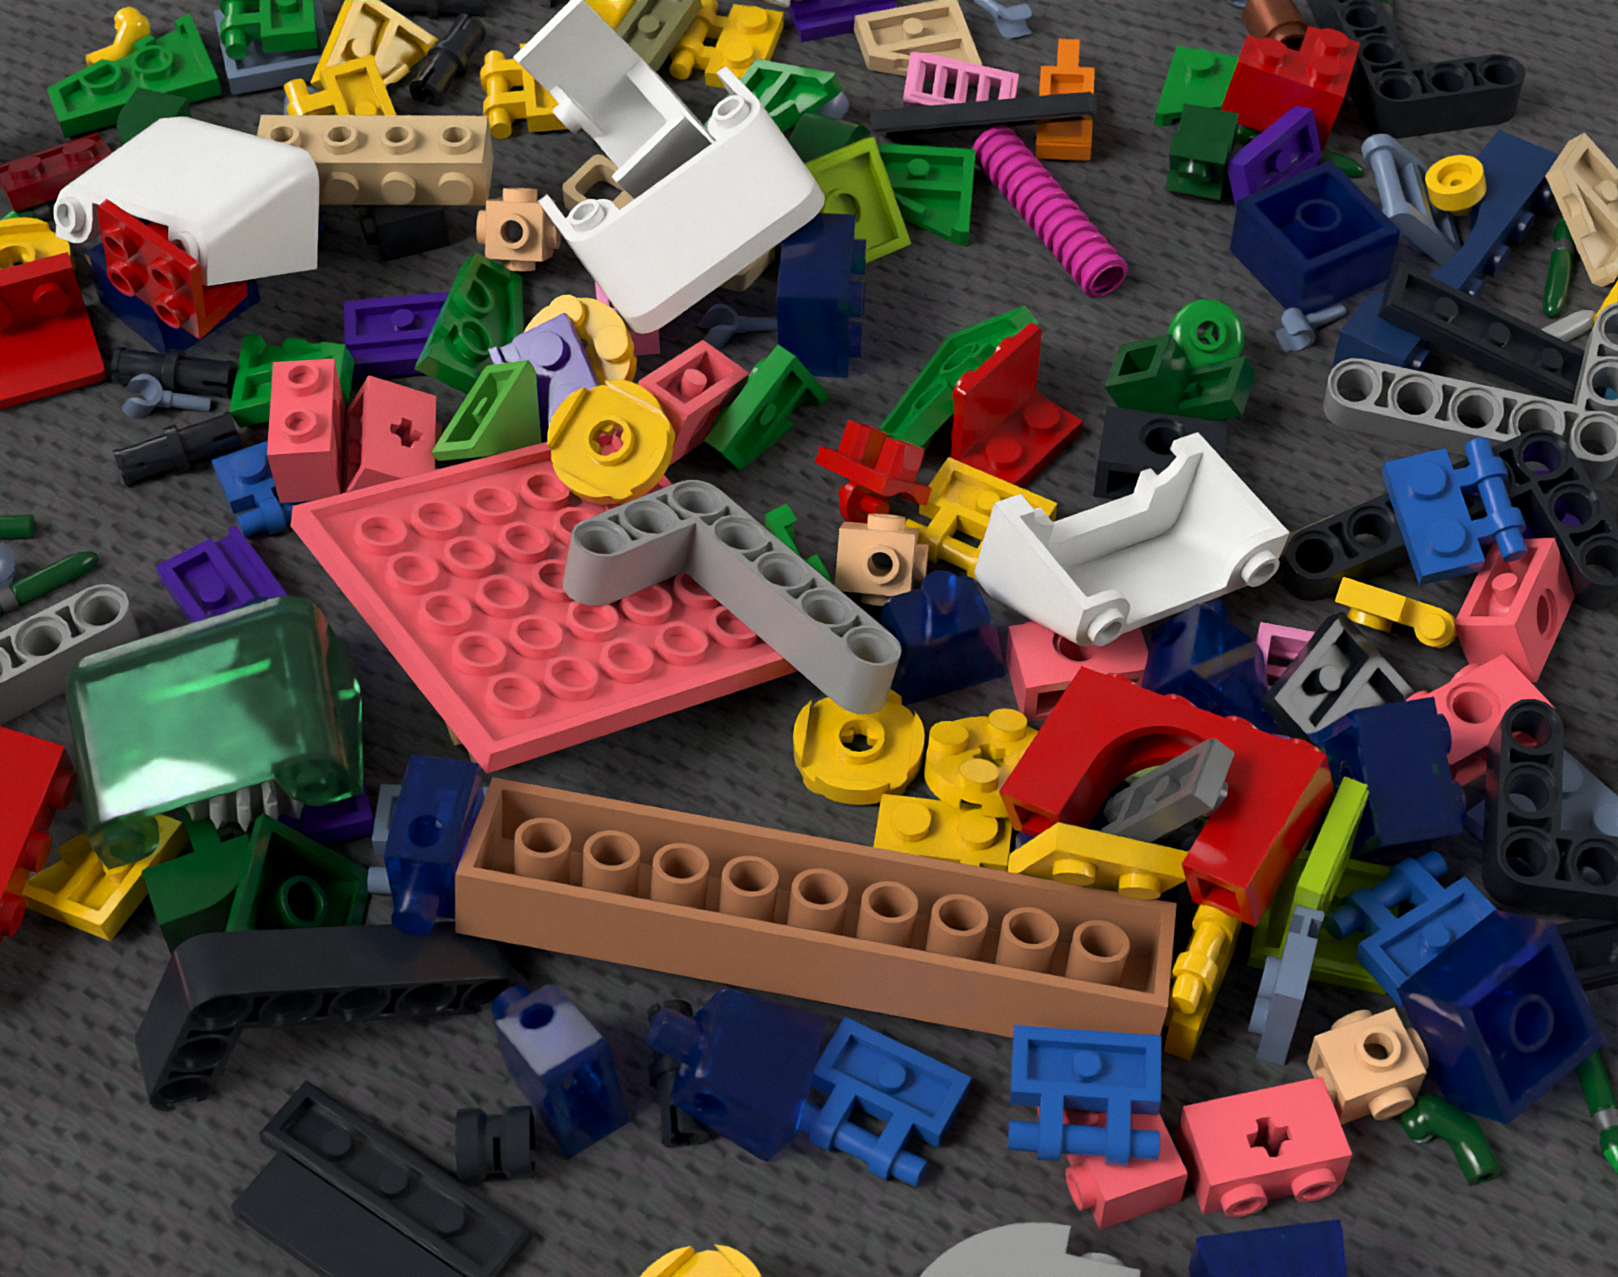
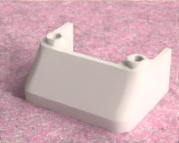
[514,0,715,203]
[538,66,825,334]

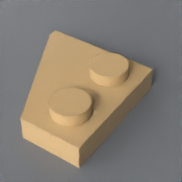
[854,0,982,87]
[1546,132,1618,287]

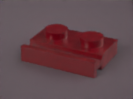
[0,132,112,212]

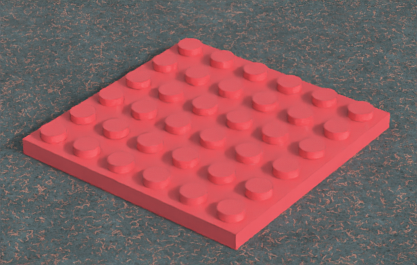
[291,429,798,774]

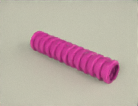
[973,125,1128,298]

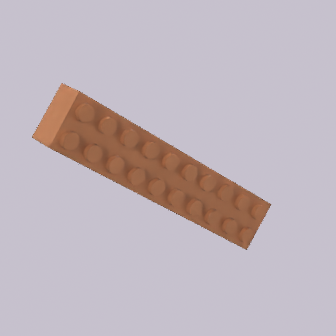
[455,777,1177,1038]

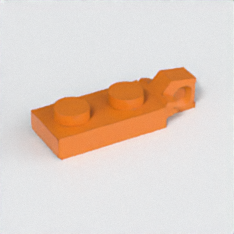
[1036,39,1095,161]

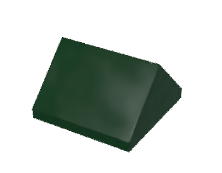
[225,813,369,932]

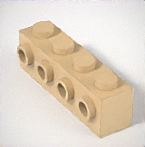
[257,115,494,205]

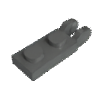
[1097,738,1235,843]

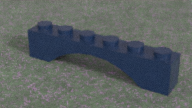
[1332,130,1559,372]

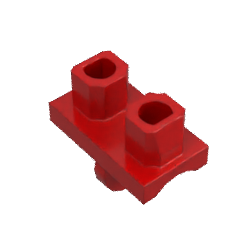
[814,420,932,524]

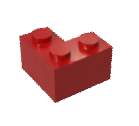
[1221,26,1360,152]

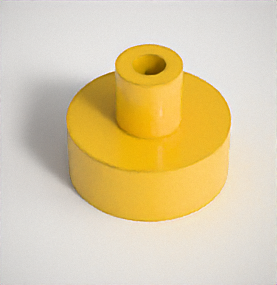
[1425,155,1487,216]

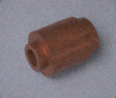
[1242,0,1308,52]

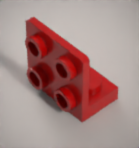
[97,199,247,340]
[0,252,107,409]
[950,322,1083,488]

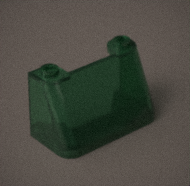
[65,596,363,870]

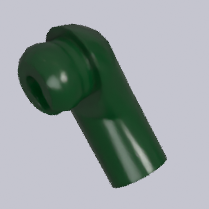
[1400,1094,1503,1187]

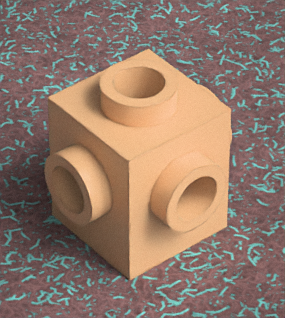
[476,188,561,271]
[835,514,929,606]
[1307,1008,1429,1125]

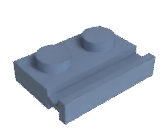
[1248,905,1324,1066]

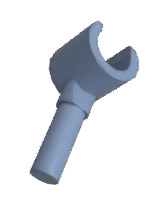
[974,0,1032,40]
[698,303,783,350]
[1275,304,1346,353]
[122,374,211,419]

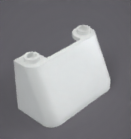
[54,117,319,286]
[975,432,1290,647]

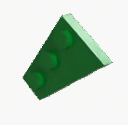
[47,13,222,138]

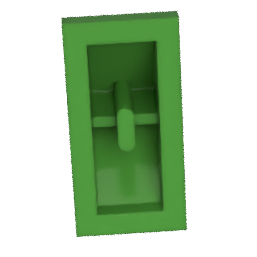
[431,360,541,461]

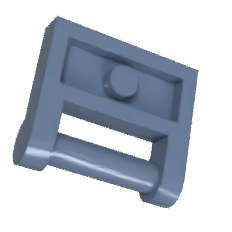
[1361,134,1461,265]

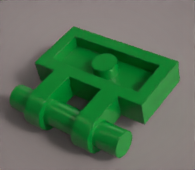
[219,0,318,60]

